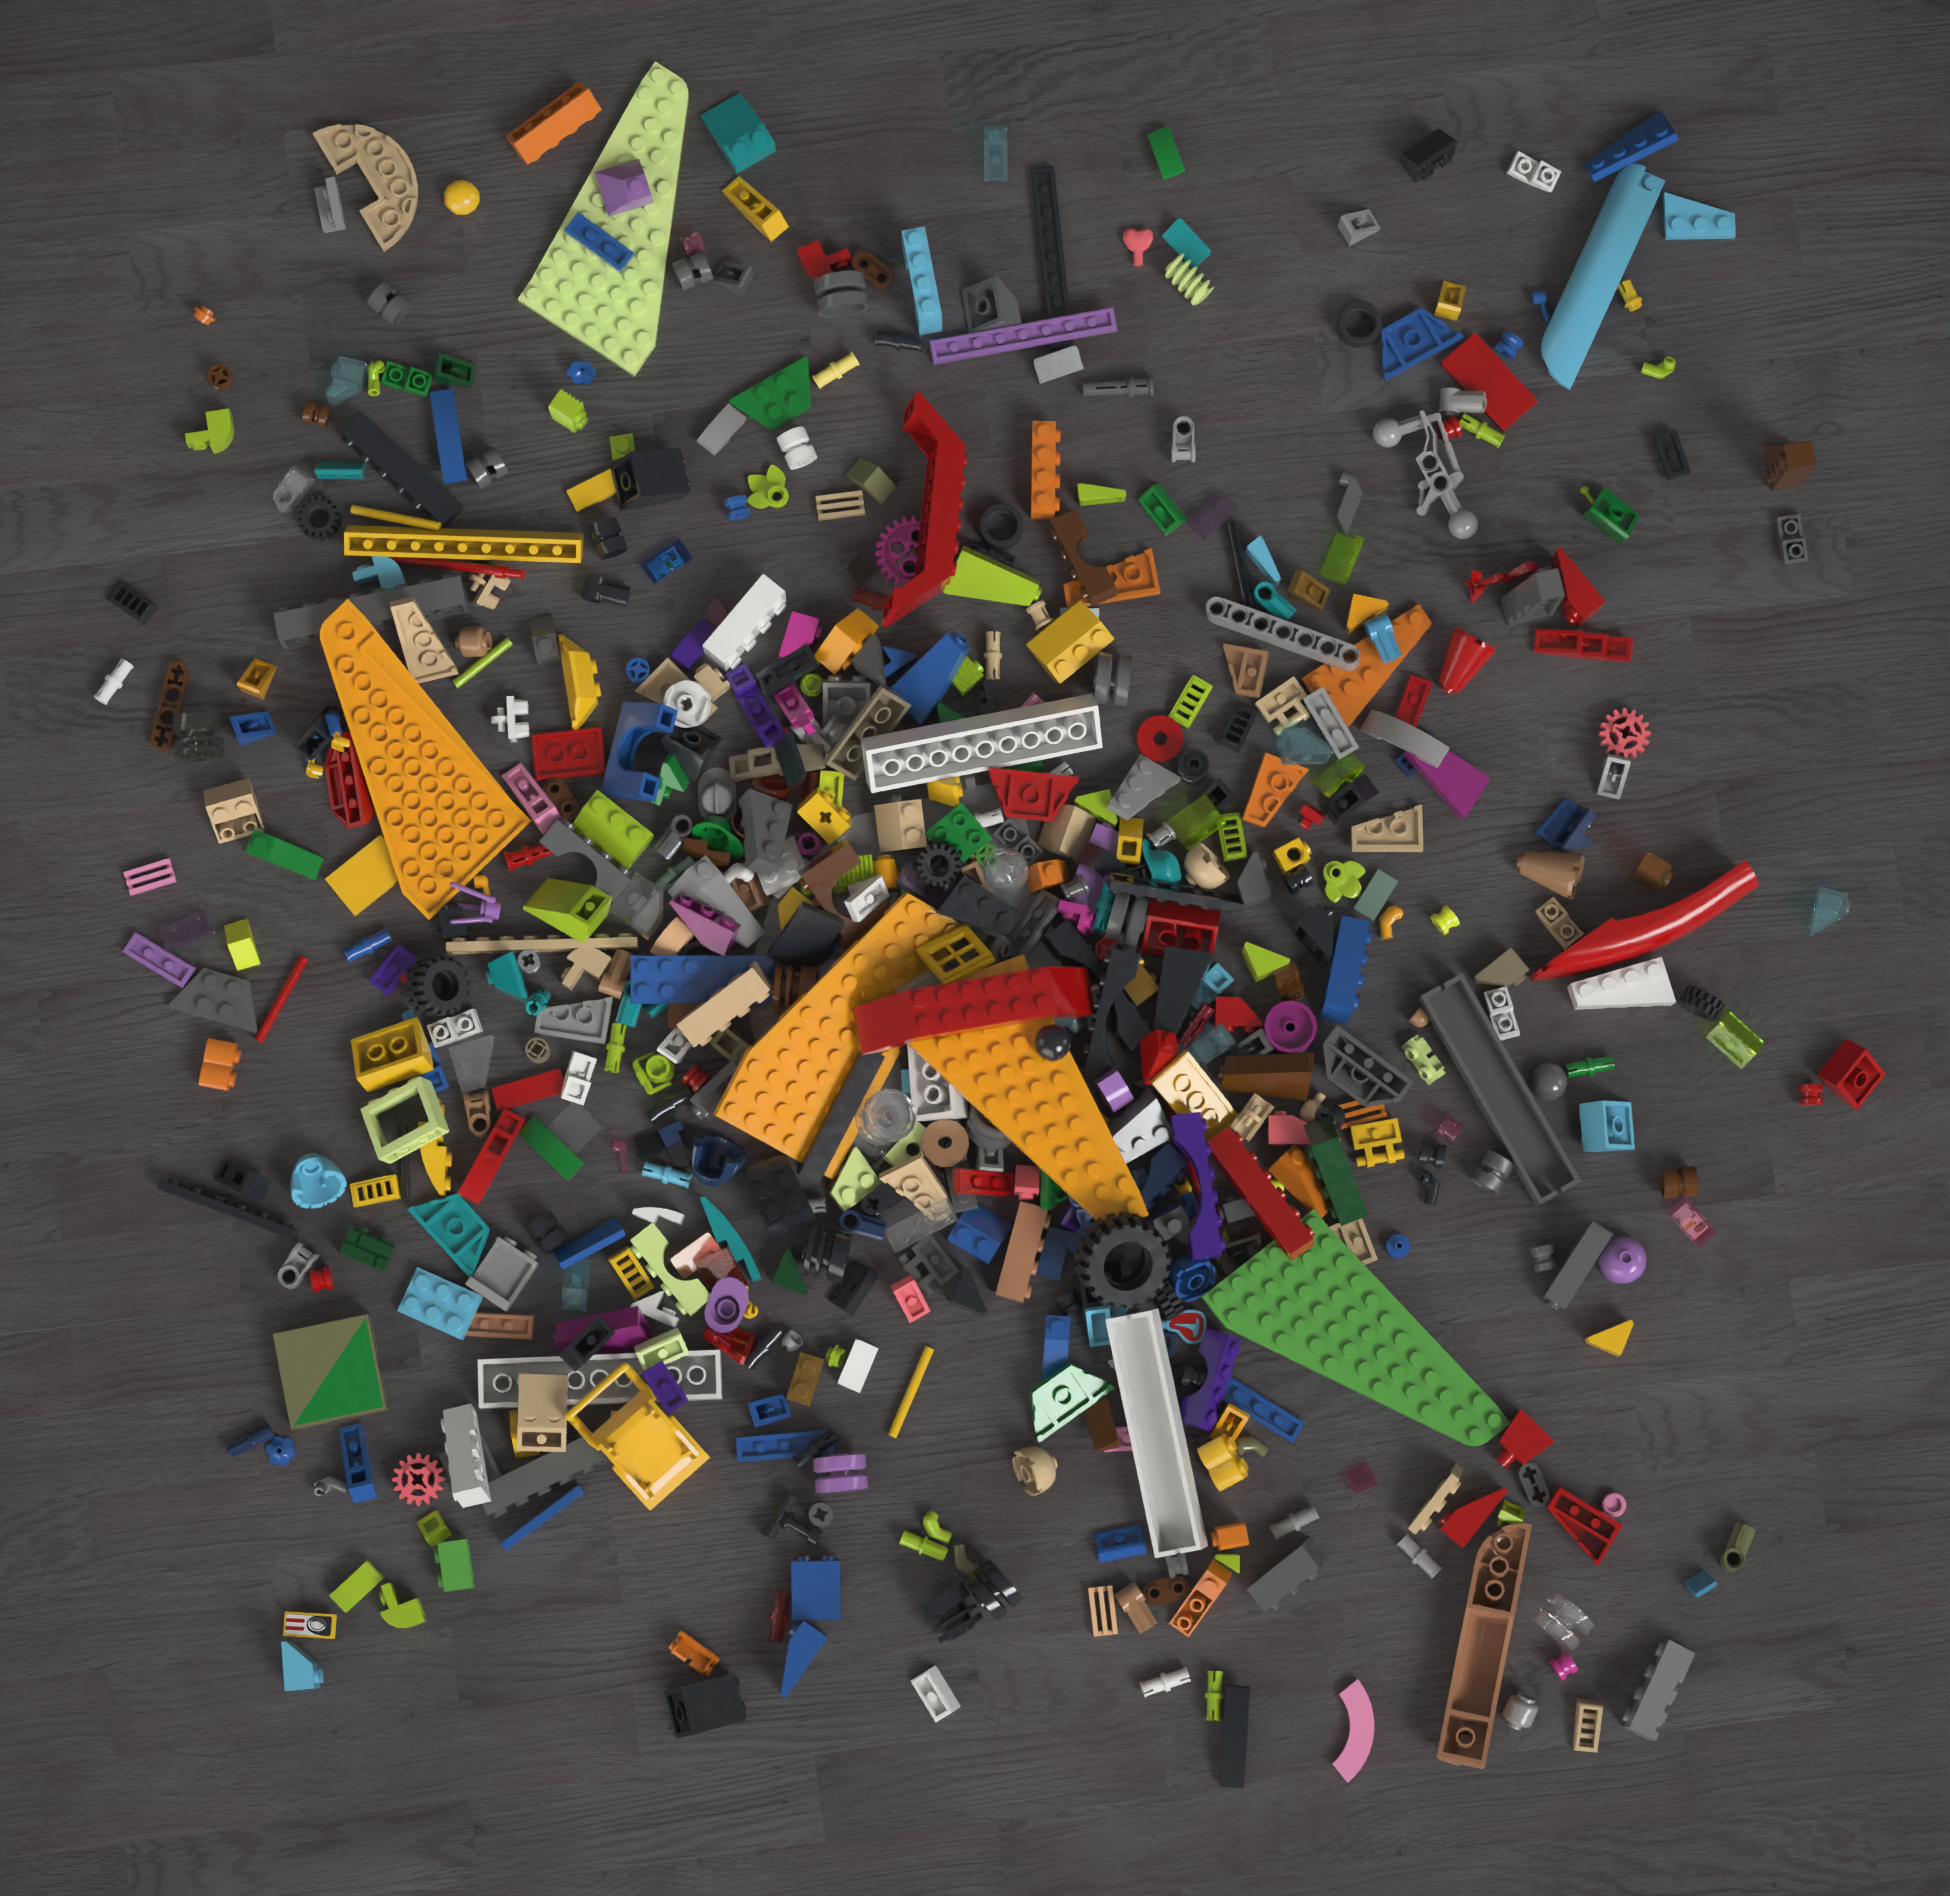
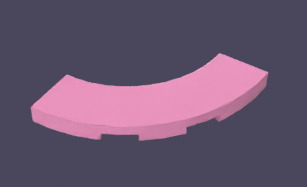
[1332,1679,1374,1783]

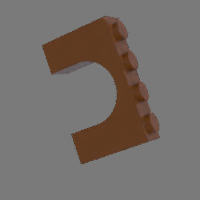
[798,840,891,950]

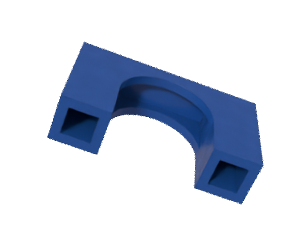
[601,701,678,802]

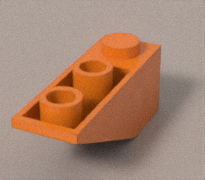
[1169,1559,1233,1637]

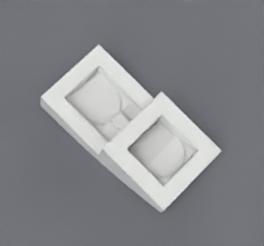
[560,1051,597,1105]
[632,1207,685,1225]

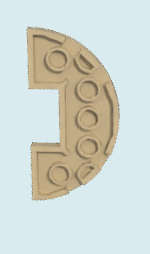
[312,124,418,252]

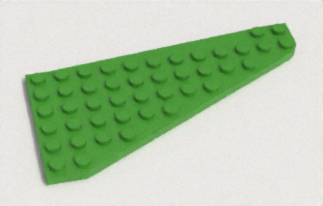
[1201,1209,1510,1446]

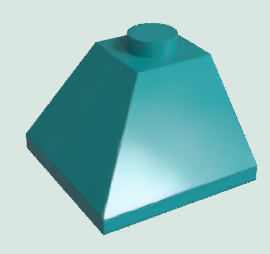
[485,952,530,1004]

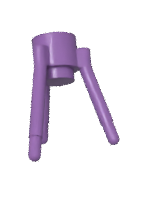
[450,882,501,924]

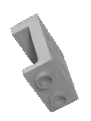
[465,1236,539,1312]

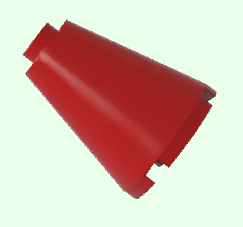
[1438,627,1496,695]

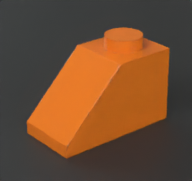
[1023,859,1071,892]

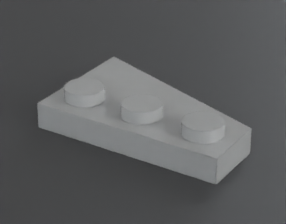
[1107,754,1181,820]
[534,997,613,1045]

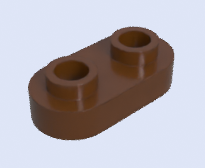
[852,251,893,290]
[543,778,581,822]
[1142,1576,1190,1606]

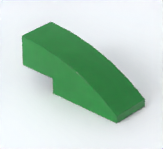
[518,1115,585,1181]

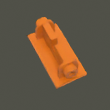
[669,1630,721,1676]

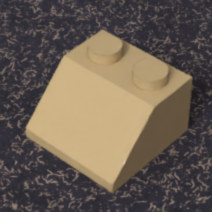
[874,799,927,853]

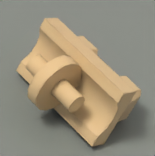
[469,573,511,610]
[1230,1093,1274,1142]

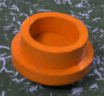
[193,305,216,326]

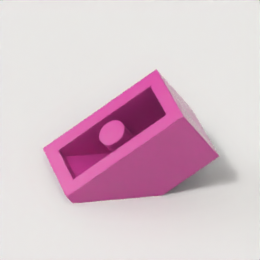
[779,611,823,660]

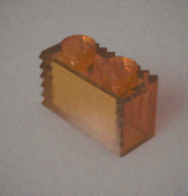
[1631,852,1673,892]

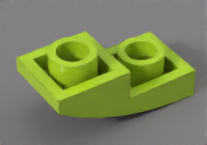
[329,1559,384,1613]

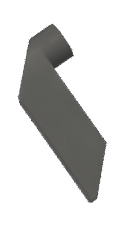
[1336,471,1363,537]

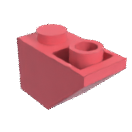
[1014,1165,1040,1201]

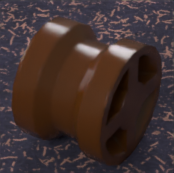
[207,364,233,391]

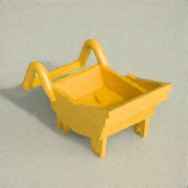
[565,1362,710,1510]

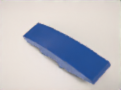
[430,388,467,484]

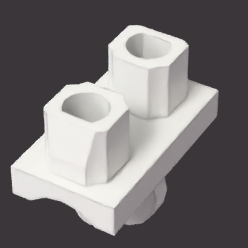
[491,696,530,743]

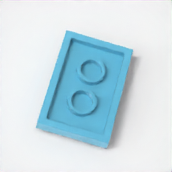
[397,1267,483,1340]

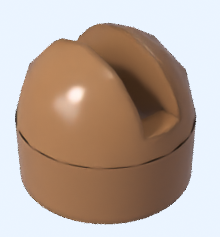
[1408,1007,1429,1027]

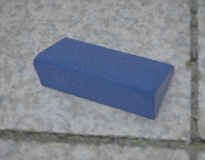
[1094,1524,1146,1563]

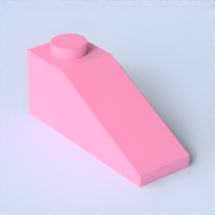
[502,763,562,835]

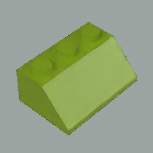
[573,790,654,869]

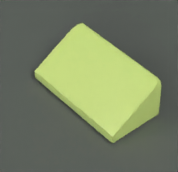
[634,1328,689,1372]

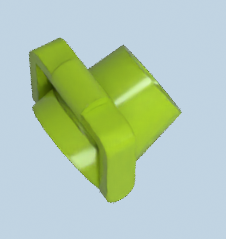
[632,1051,675,1095]

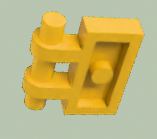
[1350,1118,1404,1168]

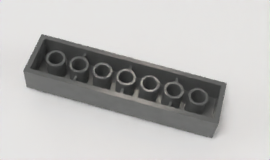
[273,574,470,650]

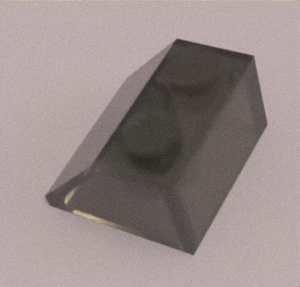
[1214,1216,1263,1281]

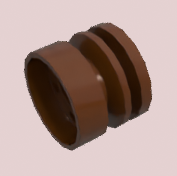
[771,964,818,1014]

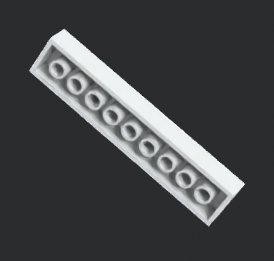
[861,694,1103,793]
[478,1350,723,1409]

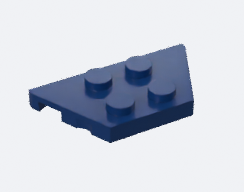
[1380,307,1464,382]

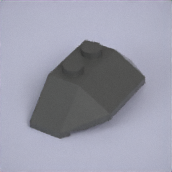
[1323,1025,1414,1107]

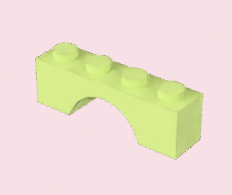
[630,1222,710,1317]

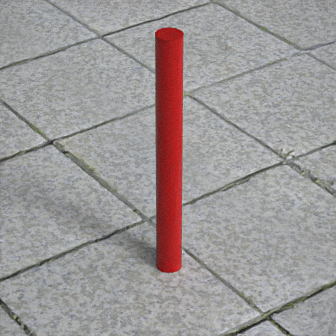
[254,955,308,1043]

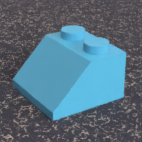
[1579,1101,1635,1152]
[281,1641,324,1691]

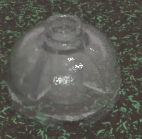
[983,847,1029,895]

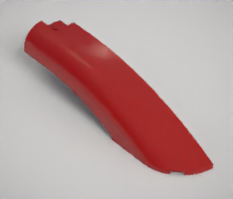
[1529,860,1759,981]

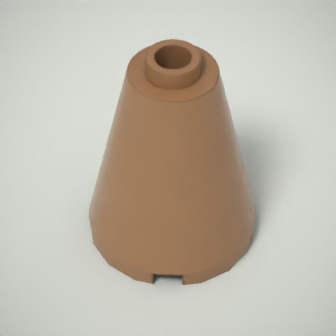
[1517,851,1585,900]

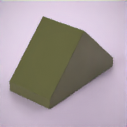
[846,458,897,505]

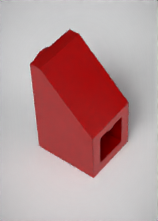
[1214,996,1263,1033]

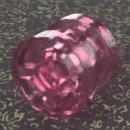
[680,230,706,258]
[1435,1115,1464,1145]

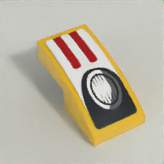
[283,1611,337,1639]

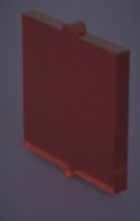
[694,1247,747,1293]

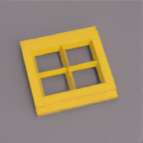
[916,924,996,984]

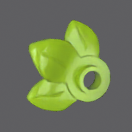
[747,465,789,509]
[1323,861,1366,903]

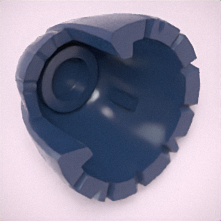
[691,1133,747,1186]

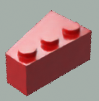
[1546,1485,1623,1567]

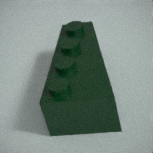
[1304,1115,1368,1226]

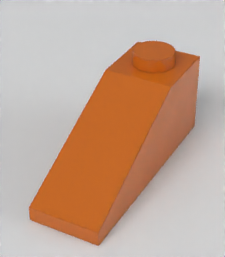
[1268,1144,1332,1218]

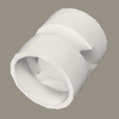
[777,426,817,470]

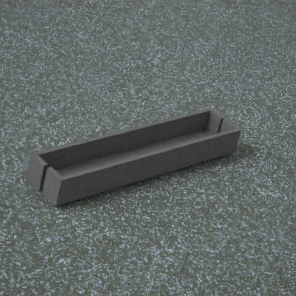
[1418,973,1581,1207]

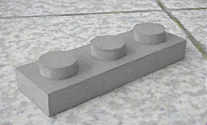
[1303,686,1360,760]

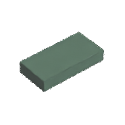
[1353,869,1398,922]

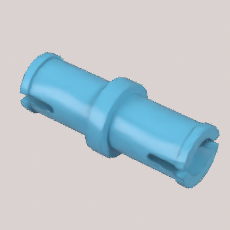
[642,1161,692,1188]

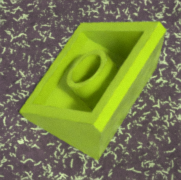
[1241,942,1290,983]

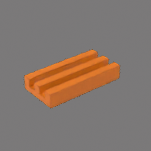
[1338,1101,1387,1130]

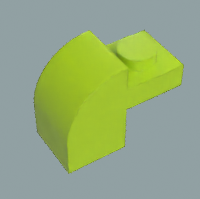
[185,408,234,454]
[379,1582,427,1628]

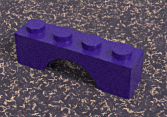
[1180,1328,1241,1432]

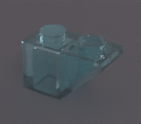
[325,356,368,407]

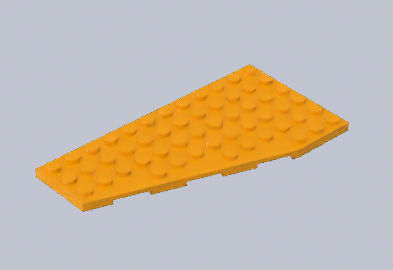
[713,893,962,1179]

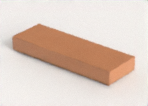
[466,1312,534,1340]

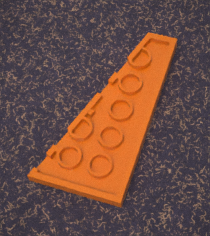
[1301,604,1432,727]

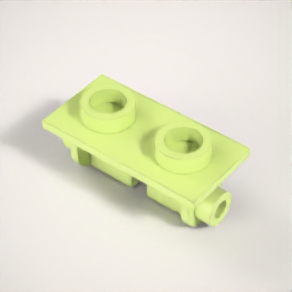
[1401,1035,1446,1085]

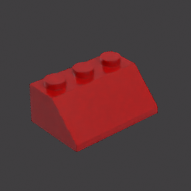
[1141,899,1221,957]

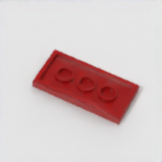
[1440,333,1538,433]

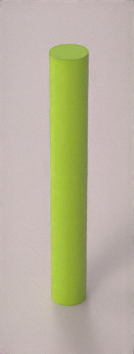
[452,637,513,689]

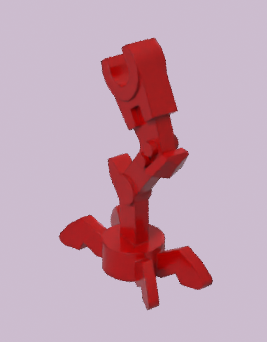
[1464,561,1538,602]

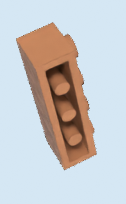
[995,1201,1051,1303]

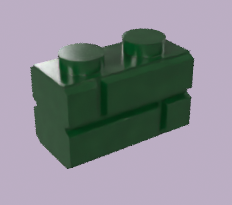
[339,1225,397,1274]

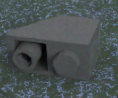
[1236,851,1274,908]

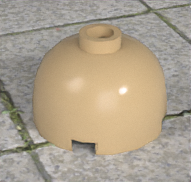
[1184,842,1230,889]
[1012,1446,1057,1496]

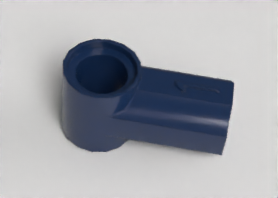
[839,1210,887,1242]

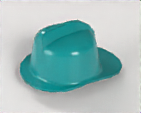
[1142,839,1181,883]

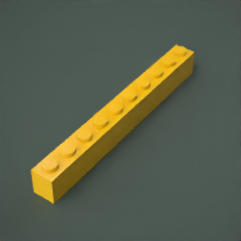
[344,525,583,563]

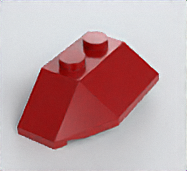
[324,731,375,829]

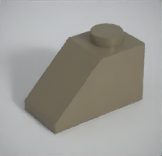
[1472,948,1529,987]

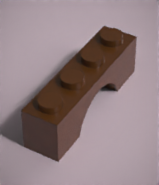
[1049,509,1117,607]

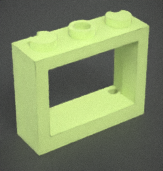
[360,1077,450,1164]

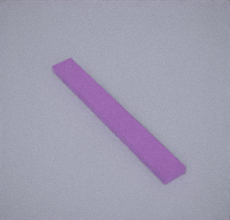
[929,307,1118,365]

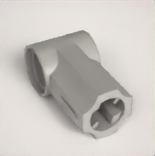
[1439,387,1487,416]

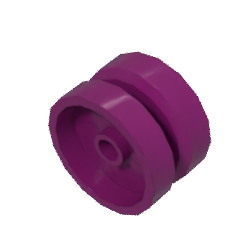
[1262,1001,1317,1054]

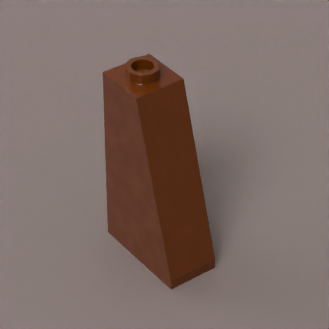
[1218,1053,1314,1101]

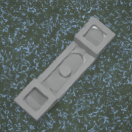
[1359,710,1450,768]

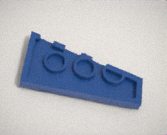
[1584,110,1679,182]

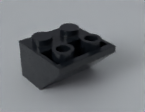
[1399,128,1458,183]

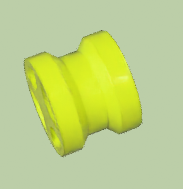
[1430,905,1460,935]

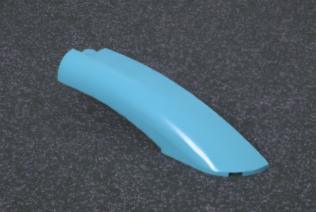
[1541,163,1665,390]

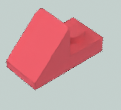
[890,1275,931,1323]

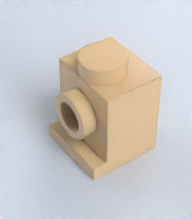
[694,663,731,702]

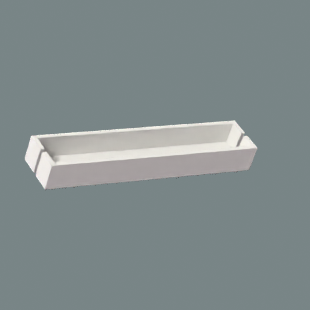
[1105,1308,1208,1558]

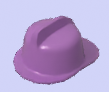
[704,1277,749,1333]

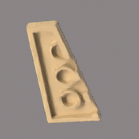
[390,597,459,684]

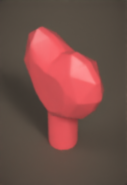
[1123,228,1153,266]

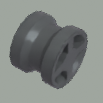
[809,1502,833,1527]
[1165,1552,1189,1578]

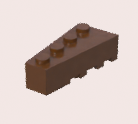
[1763,441,1816,491]

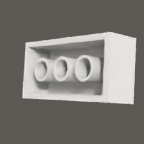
[703,574,787,672]

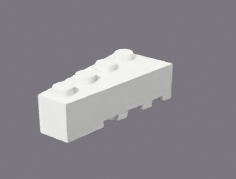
[1567,957,1676,1010]

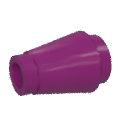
[797,832,821,856]

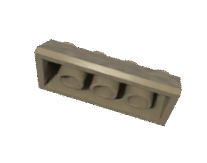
[823,683,911,780]

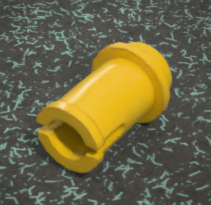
[1617,280,1642,311]

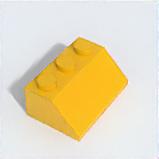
[1025,600,1114,684]
[351,1017,434,1092]

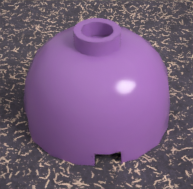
[1598,1236,1647,1284]

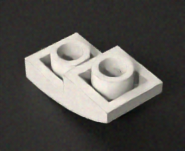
[1506,151,1561,193]
[1484,986,1520,1041]
[427,1009,483,1048]

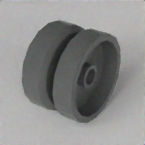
[814,271,869,318]
[1093,652,1132,707]
[1104,892,1150,947]
[965,1105,1012,1150]

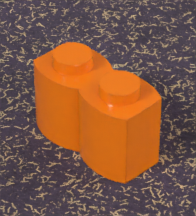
[199,1038,241,1091]
[1210,1521,1249,1551]

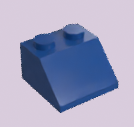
[947,1204,1012,1266]

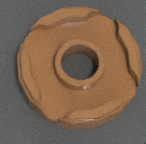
[921,1119,969,1167]

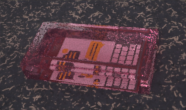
[1667,1197,1718,1249]

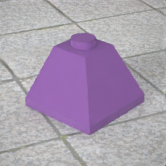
[595,159,653,217]

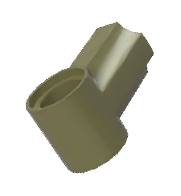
[1719,1522,1756,1572]

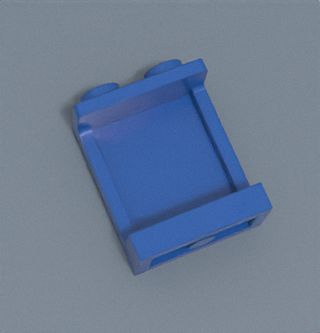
[791,1556,841,1620]

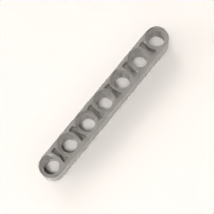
[1206,596,1360,671]

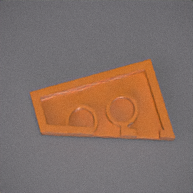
[1241,753,1309,828]

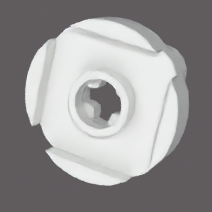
[663,680,711,728]

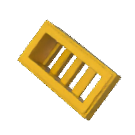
[350,1174,401,1208]
[608,1246,655,1300]

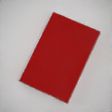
[531,727,606,782]

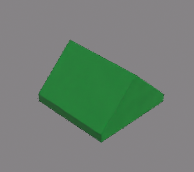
[1582,487,1640,544]

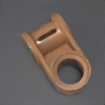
[463,1090,492,1138]

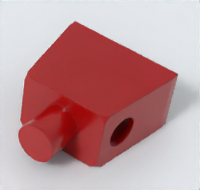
[1495,1409,1554,1469]

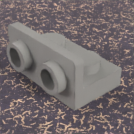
[315,177,346,233]

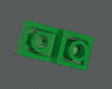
[1147,126,1186,180]
[380,361,433,397]

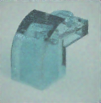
[1186,1023,1236,1068]

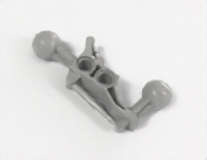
[1373,410,1478,539]

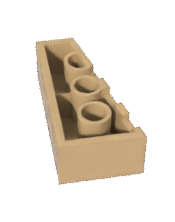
[676,960,772,1047]

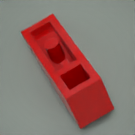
[1438,1488,1508,1548]

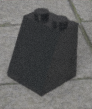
[610,448,690,511]
[664,1673,747,1739]

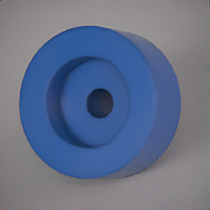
[1386,1234,1410,1259]

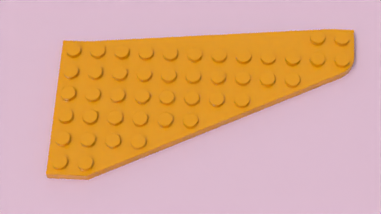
[320,599,531,920]
[908,954,1149,1220]

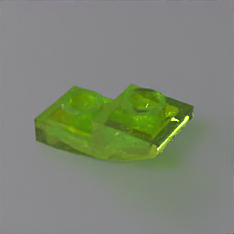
[1313,753,1366,798]

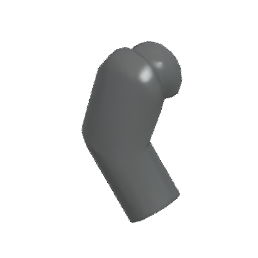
[313,1475,348,1497]

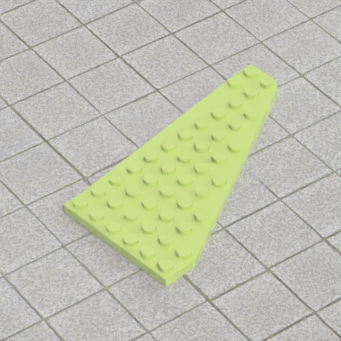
[518,61,689,377]

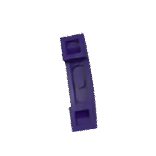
[724,663,786,748]

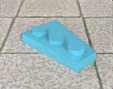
[1663,192,1736,240]

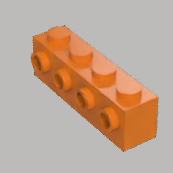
[506,81,602,165]
[1031,421,1061,519]

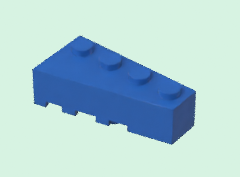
[1319,915,1372,1025]

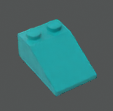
[700,93,776,174]

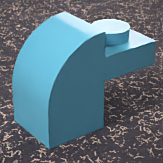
[352,556,406,591]

